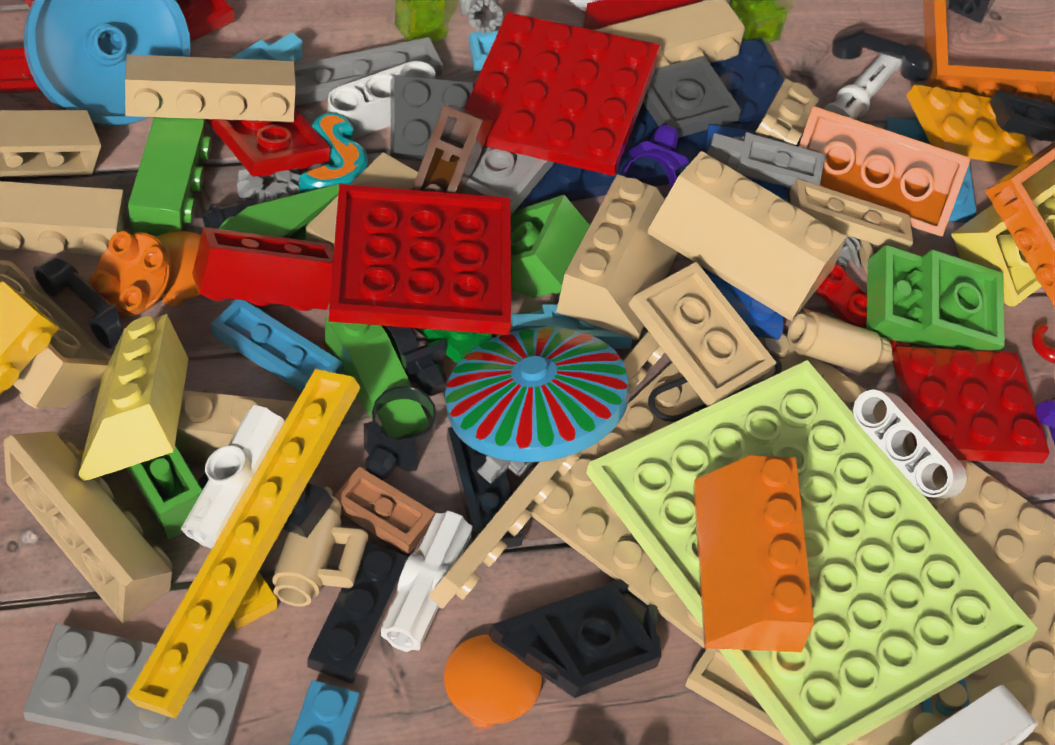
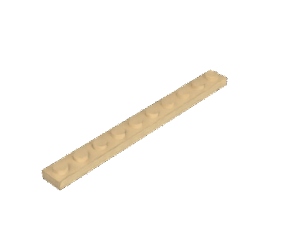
[428,331,665,608]

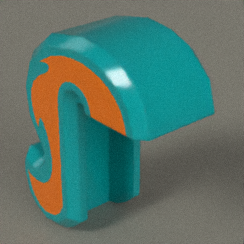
[299,113,368,194]

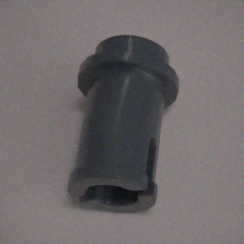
[202,197,256,229]

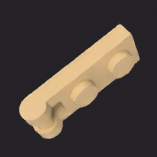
[755,79,819,146]

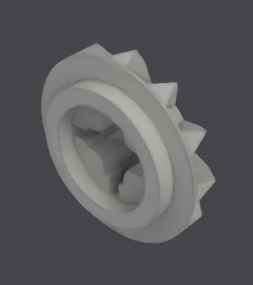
[237,168,301,204]

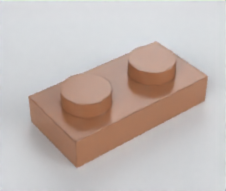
[333,467,436,555]

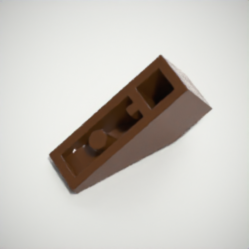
[412,105,493,194]

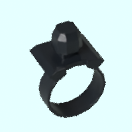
[382,326,446,396]
[364,386,436,480]

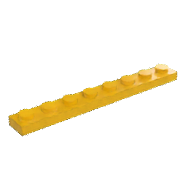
[127,369,360,719]

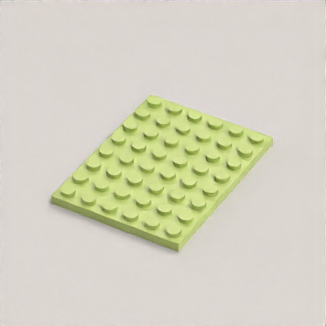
[586,360,1038,745]

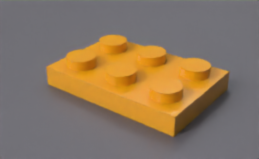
[906,84,1033,166]

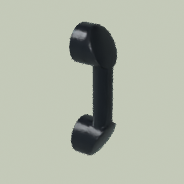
[832,28,933,82]
[33,258,123,349]

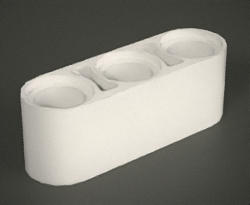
[328,61,435,139]
[853,390,967,498]
[911,684,1038,745]

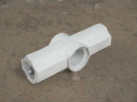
[181,405,285,548]
[381,511,473,652]

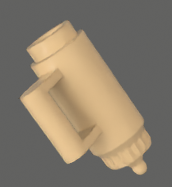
[787,308,893,373]
[272,487,368,607]

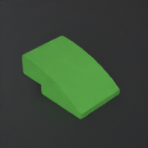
[866,245,1005,350]

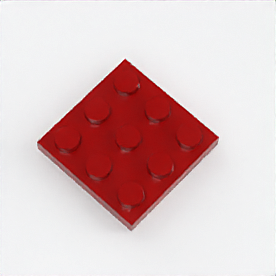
[892,346,1050,464]

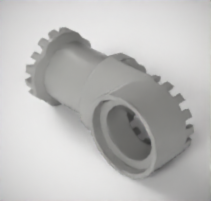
[460,0,503,34]

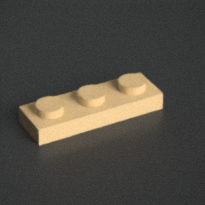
[790,179,913,251]

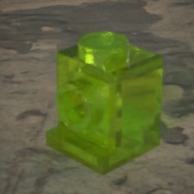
[394,0,447,42]
[730,0,787,43]

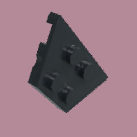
[489,579,662,698]

